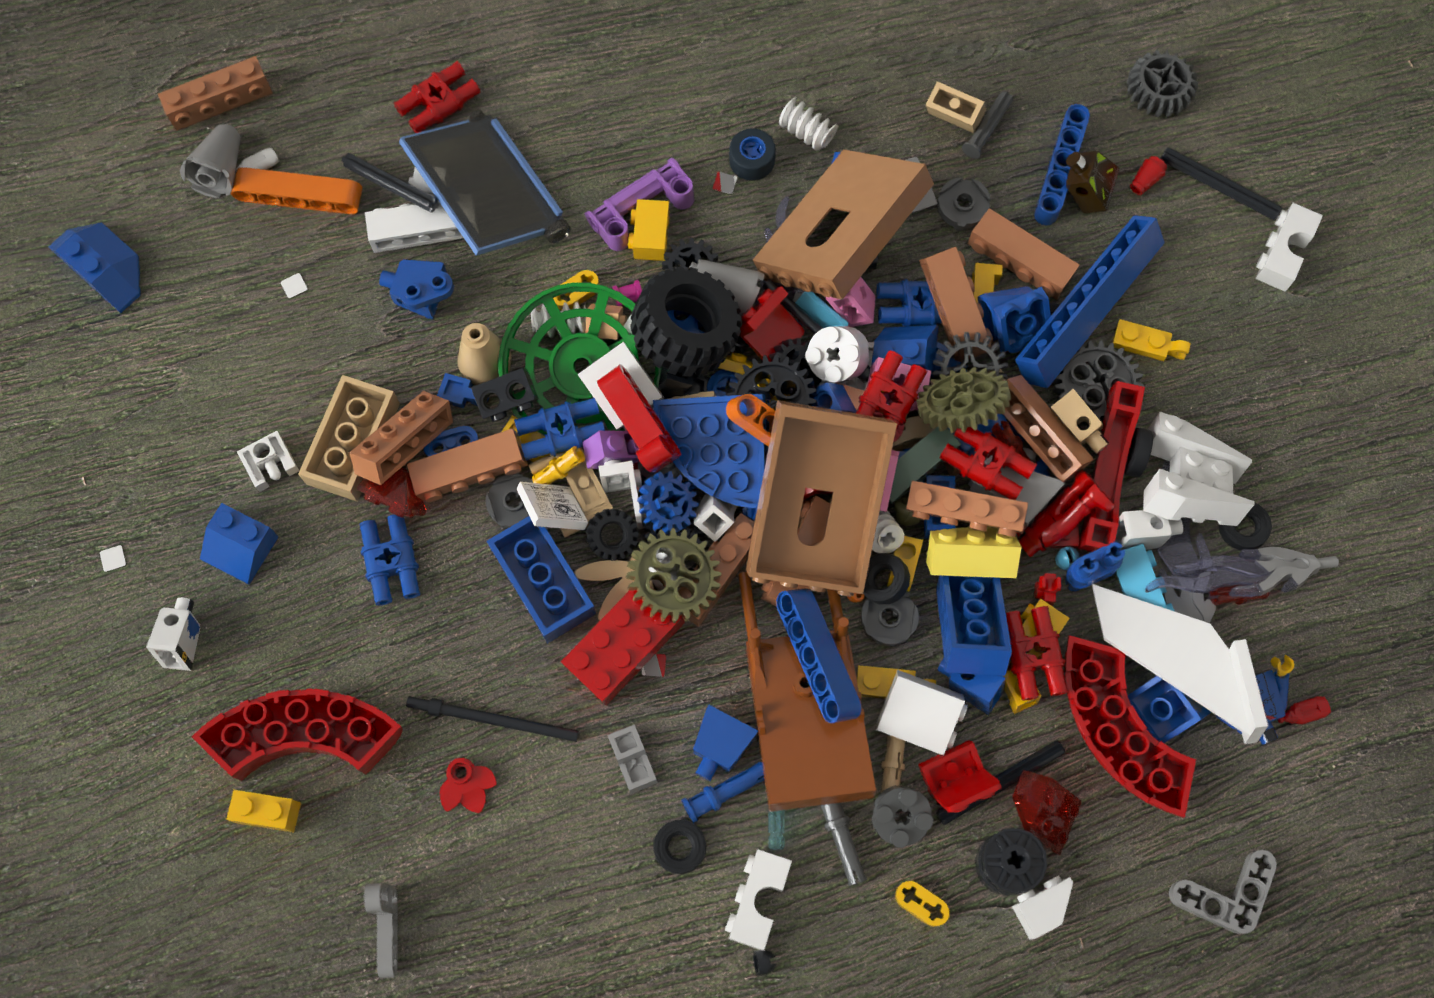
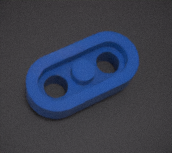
[399,271,454,310]
[423,426,479,457]

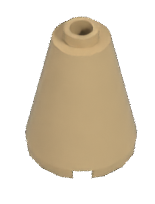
[457,323,512,385]

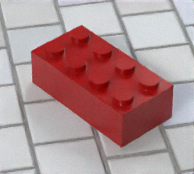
[561,586,685,706]

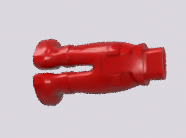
[1018,469,1116,557]

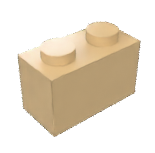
[926,81,986,133]

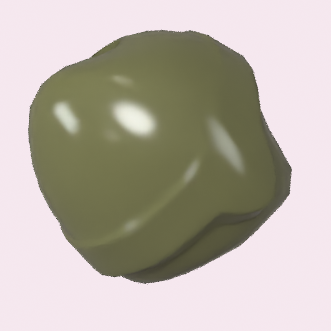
[894,495,922,526]

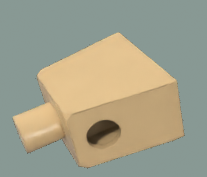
[1051,389,1109,454]

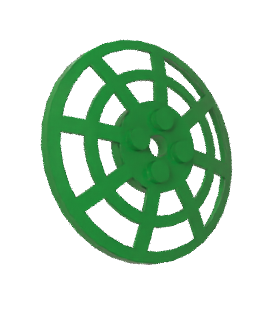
[498,282,662,448]

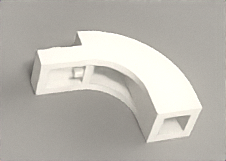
[694,493,737,542]

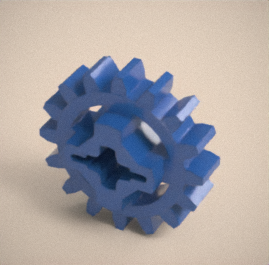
[637,471,698,534]

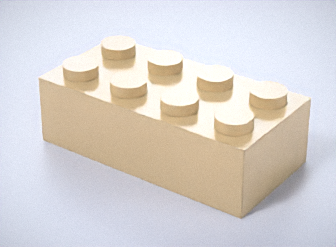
[298,375,400,502]

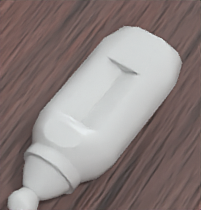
[235,148,279,175]

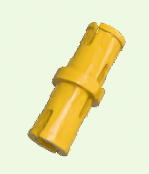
[532,446,585,485]

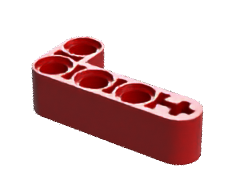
[597,364,681,472]

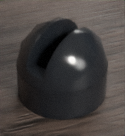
[753,950,777,976]

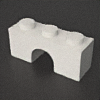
[1256,203,1323,292]
[725,849,792,951]

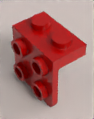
[739,286,804,362]
[918,740,1002,812]

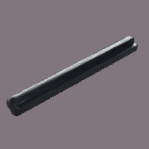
[1161,147,1282,220]
[341,153,439,213]
[936,740,1065,825]

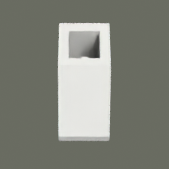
[1012,875,1073,940]

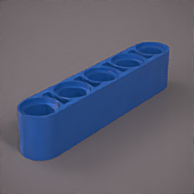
[1034,104,1090,226]
[776,588,861,723]

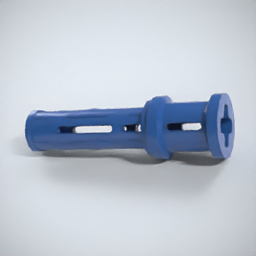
[681,761,764,823]

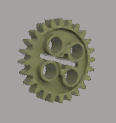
[916,367,1011,433]
[626,528,722,623]

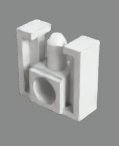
[237,431,300,492]

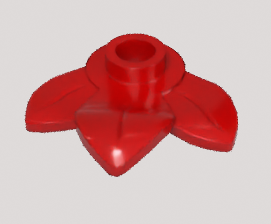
[439,758,497,813]

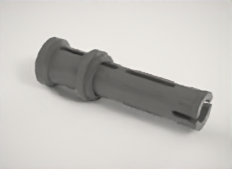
[819,803,867,886]

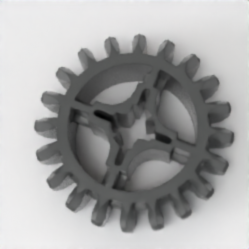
[1127,49,1198,118]
[932,332,1008,380]

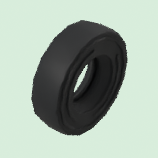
[1124,427,1153,478]
[1219,503,1272,551]
[863,553,910,605]
[653,820,707,874]

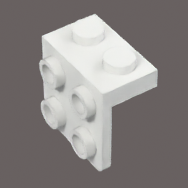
[598,460,647,529]

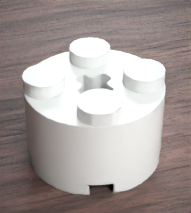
[805,326,870,383]

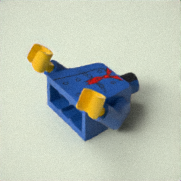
[1215,655,1294,745]

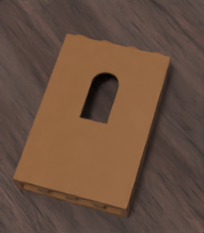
[752,150,934,300]
[746,400,897,597]

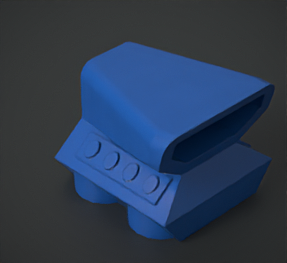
[978,286,1051,353]

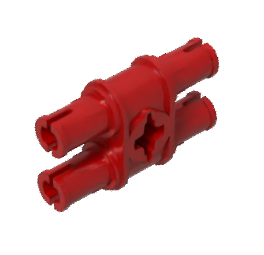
[394,61,481,133]
[856,350,927,433]
[939,427,1037,500]
[1006,606,1068,701]

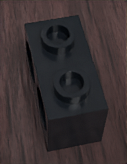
[471,368,539,422]

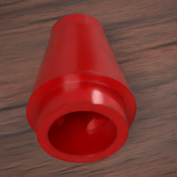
[1129,156,1167,196]

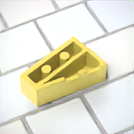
[926,527,1022,578]

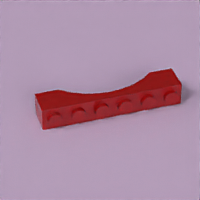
[1078,381,1145,552]

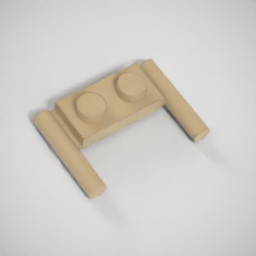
[528,448,613,538]

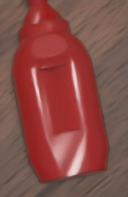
[1277,696,1331,725]

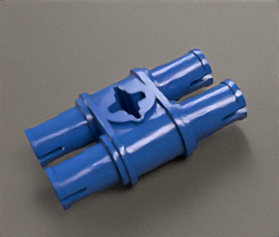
[876,279,942,327]
[514,398,605,460]
[360,513,420,606]
[1065,542,1125,592]

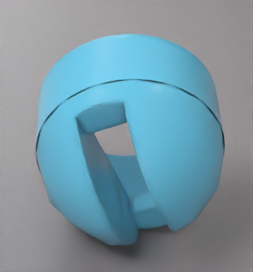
[1055,547,1080,571]

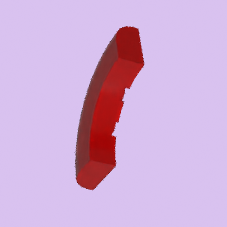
[1065,635,1196,818]
[191,689,403,781]

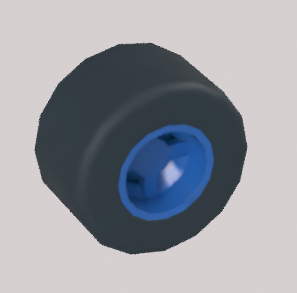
[729,128,776,181]

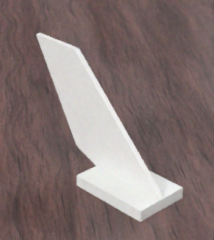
[1092,584,1268,744]

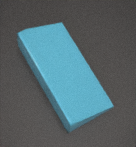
[795,291,848,328]

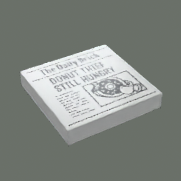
[517,482,588,530]

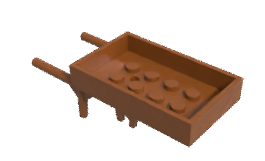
[738,572,876,812]

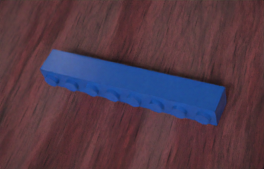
[1015,215,1165,388]

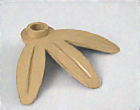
[574,557,655,620]

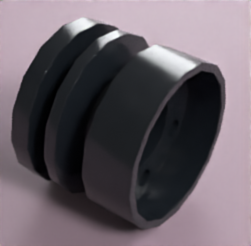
[975,828,1047,896]

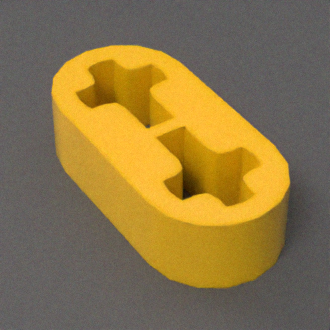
[553,270,599,311]
[895,881,949,927]

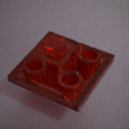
[357,467,426,518]
[1012,770,1082,855]

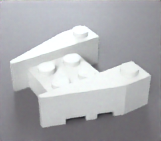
[1143,412,1254,526]

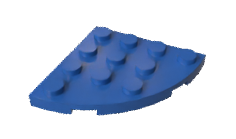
[653,394,767,509]

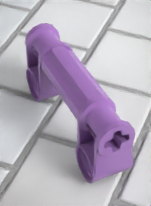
[585,158,694,251]

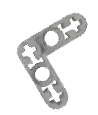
[1169,850,1277,934]
[364,883,398,978]

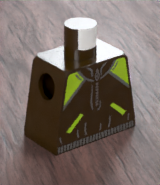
[1066,151,1119,214]

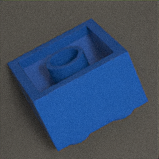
[872,325,939,377]
[200,503,279,585]
[1127,676,1211,743]

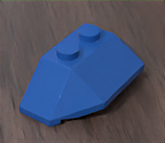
[48,222,141,313]

